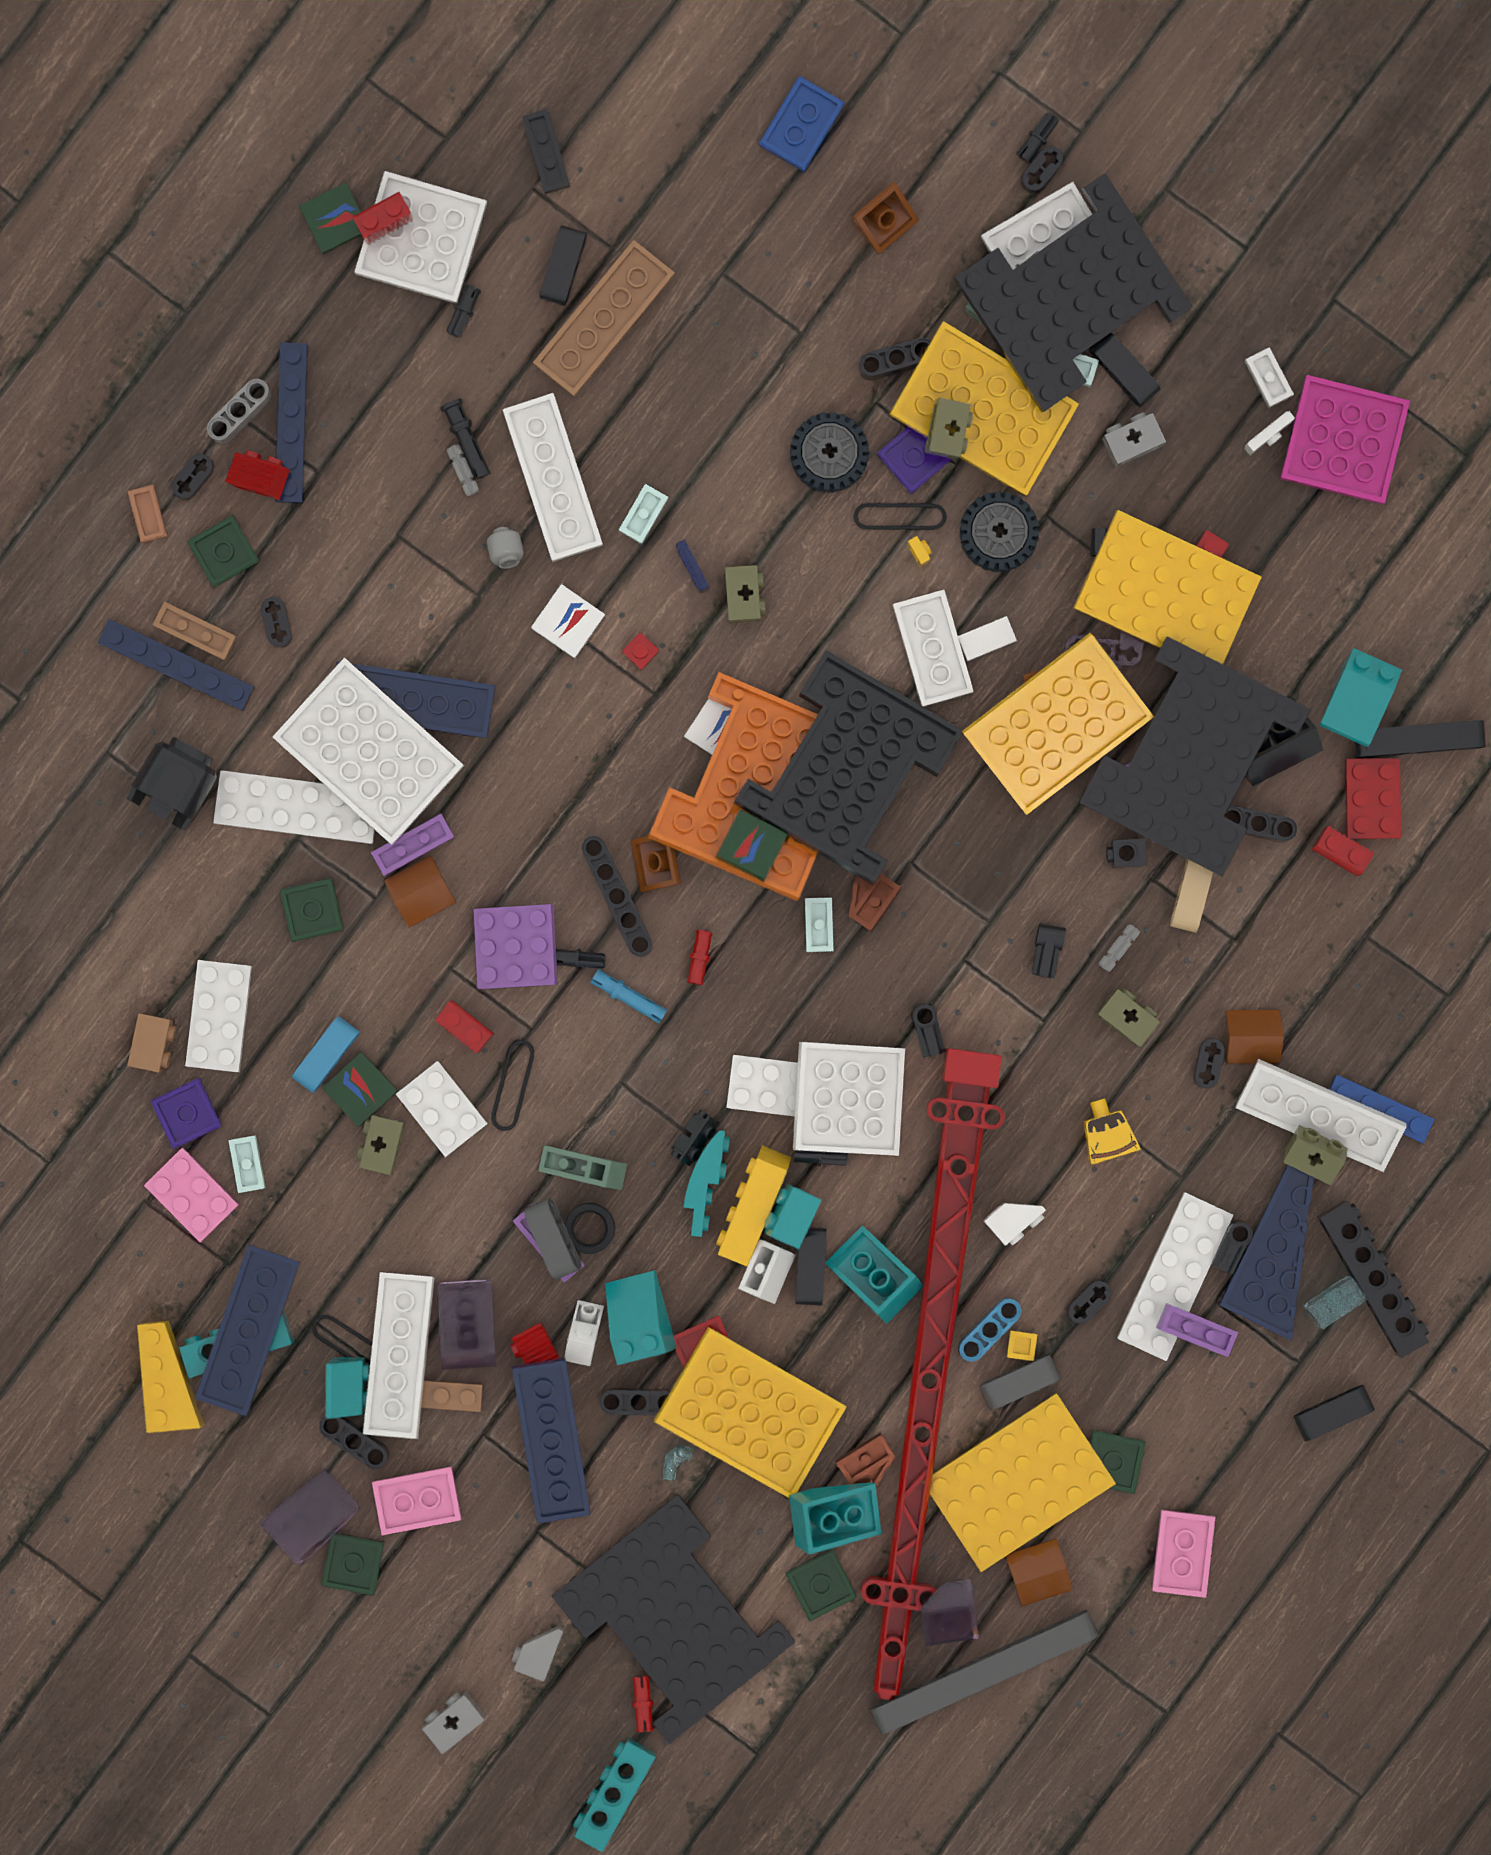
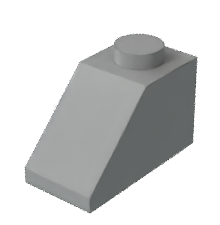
[511,1625,564,1682]

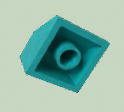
[764,1184,821,1249]
[326,1357,370,1418]

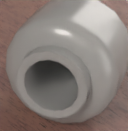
[486,527,524,569]

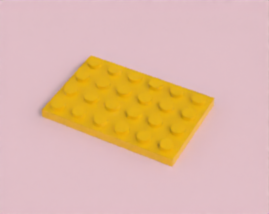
[889,321,1079,497]
[1073,510,1261,664]
[962,633,1154,815]
[654,1327,847,1498]
[922,1393,1116,1572]

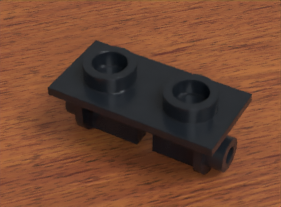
[671,1110,719,1166]

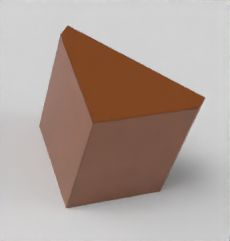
[852,182,919,254]
[631,836,681,893]
[384,856,456,928]
[1226,1010,1284,1064]
[1006,1538,1073,1606]

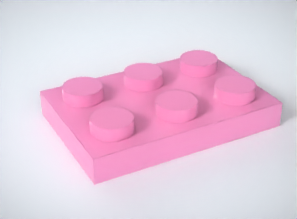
[144,1147,240,1243]
[372,1466,462,1535]
[1151,1510,1215,1598]

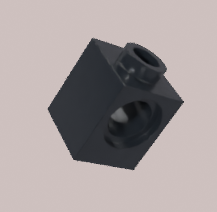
[1106,839,1146,868]

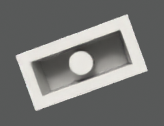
[738,1239,796,1304]

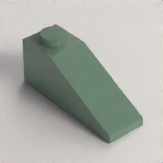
[538,1145,627,1190]

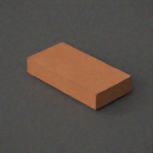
[128,485,168,544]

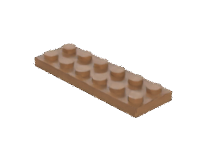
[533,240,675,398]

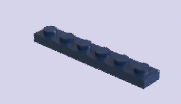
[275,343,308,504]
[98,619,255,711]

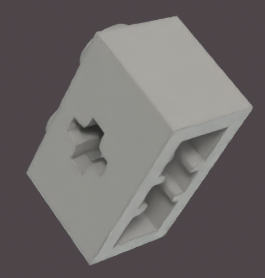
[1102,412,1166,468]
[422,1691,486,1755]

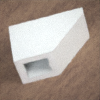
[983,1203,1046,1246]
[564,1300,604,1366]

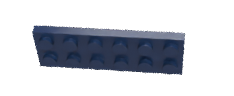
[336,661,495,739]
[195,1244,300,1416]
[512,1358,590,1523]

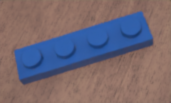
[1329,1075,1435,1144]

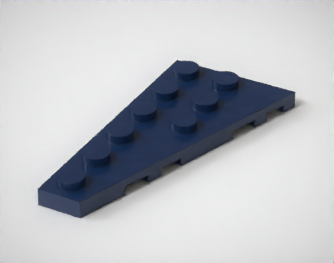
[1218,1165,1314,1341]

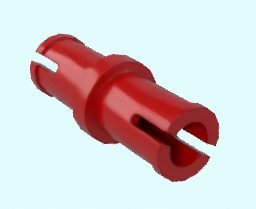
[687,930,713,986]
[632,1676,654,1732]

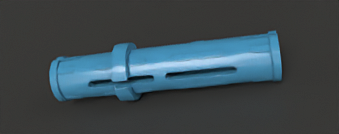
[590,969,668,1024]

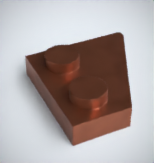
[849,873,902,932]
[835,1432,895,1485]

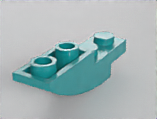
[683,1130,730,1237]

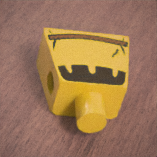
[1083,1098,1141,1165]

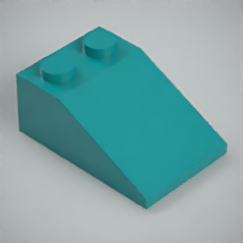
[1319,648,1402,747]
[825,1225,923,1324]
[605,1270,677,1365]
[789,1482,882,1555]

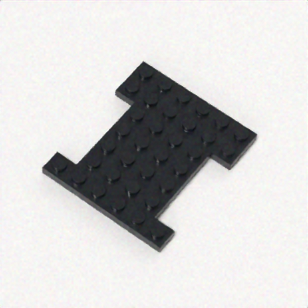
[953,173,1193,412]
[1079,636,1311,877]
[734,650,963,885]
[552,1494,795,1744]

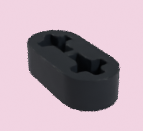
[1022,146,1063,193]
[172,454,214,500]
[261,597,292,648]
[1194,1039,1225,1088]
[1067,1280,1111,1324]

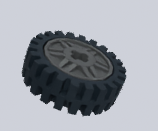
[790,412,869,493]
[959,491,1039,572]

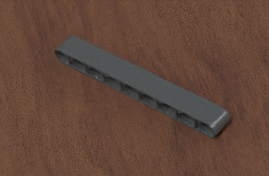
[870,1610,1099,1734]

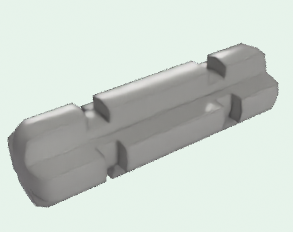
[447,445,479,496]
[1099,924,1140,972]

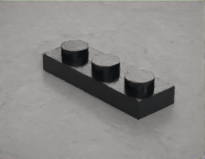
[522,109,570,194]

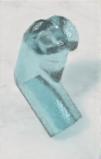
[662,1445,693,1480]

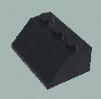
[1246,698,1323,787]

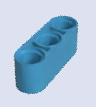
[292,1016,360,1093]
[958,1297,1021,1362]

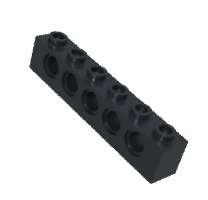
[1317,1201,1429,1358]

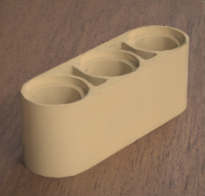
[1170,859,1213,933]

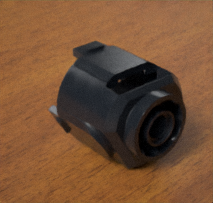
[127,737,217,831]

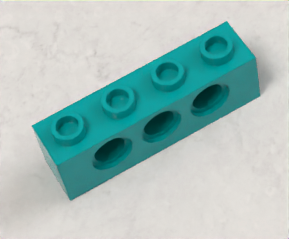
[179,1312,294,1378]
[573,1737,656,1852]

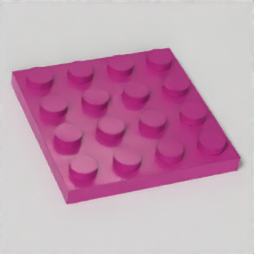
[1280,375,1410,505]

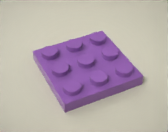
[474,904,558,989]

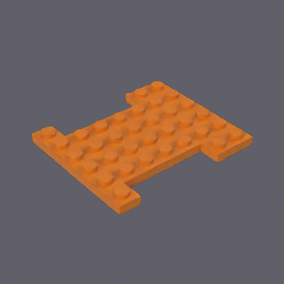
[648,672,818,901]

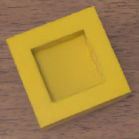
[907,536,932,567]
[1006,1330,1037,1361]

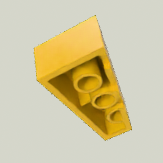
[716,1145,792,1267]
[137,1321,205,1433]

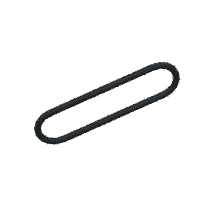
[854,503,947,530]
[491,1040,534,1131]
[312,1315,373,1357]

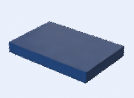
[759,76,845,172]

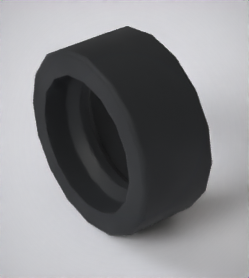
[564,1203,615,1254]

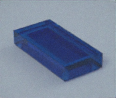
[676,540,710,594]

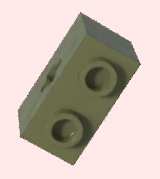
[924,398,973,459]
[725,565,766,624]
[1096,988,1160,1048]
[356,1115,405,1175]
[1283,1125,1347,1185]

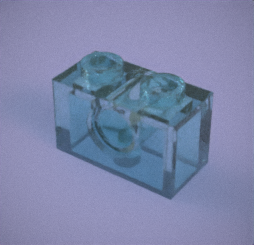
[1303,1276,1367,1330]

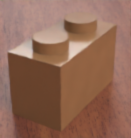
[127,1013,176,1073]

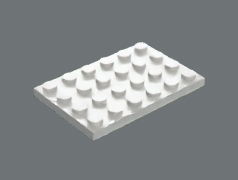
[273,658,464,845]

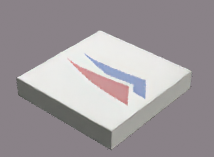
[531,584,605,659]
[684,699,732,755]

